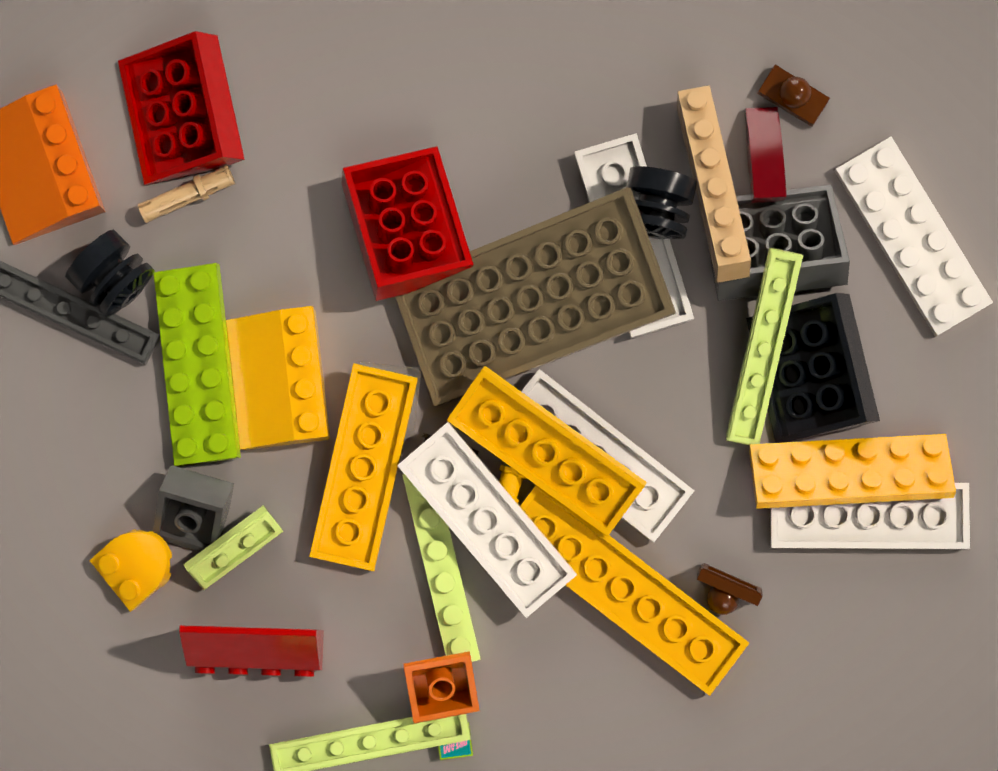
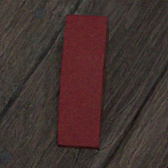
[745,107,787,203]

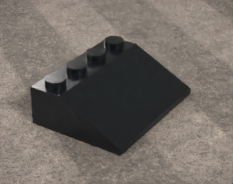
[746,293,880,443]

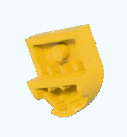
[89,529,172,612]

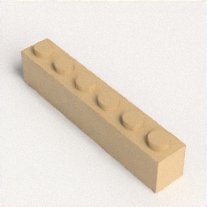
[677,85,751,283]

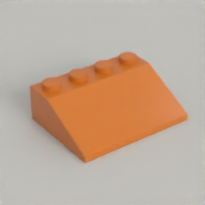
[0,84,106,245]

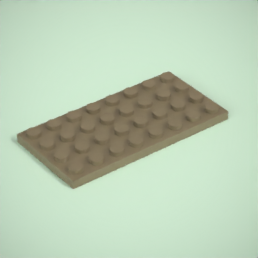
[396,187,676,406]

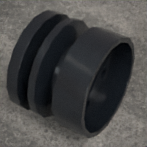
[626,166,697,239]
[65,229,155,318]

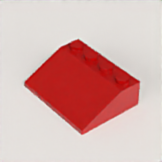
[118,31,245,185]
[341,146,474,301]
[179,625,324,677]

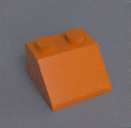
[403,651,480,723]

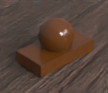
[757,64,830,127]
[697,563,763,615]

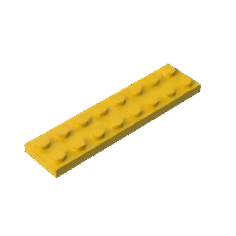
[520,485,749,696]

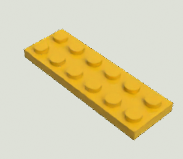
[309,363,418,571]
[447,366,647,536]
[749,434,956,509]

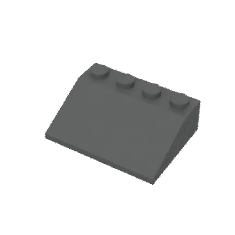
[710,184,850,301]

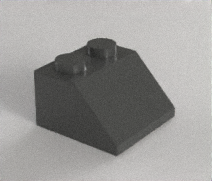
[153,465,234,552]

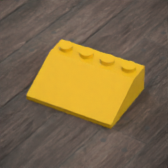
[226,306,330,450]

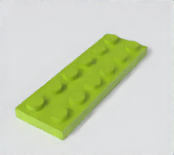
[154,263,241,467]

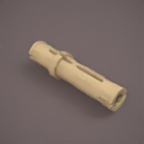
[138,165,235,223]

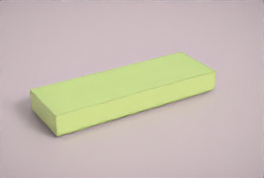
[183,505,284,590]

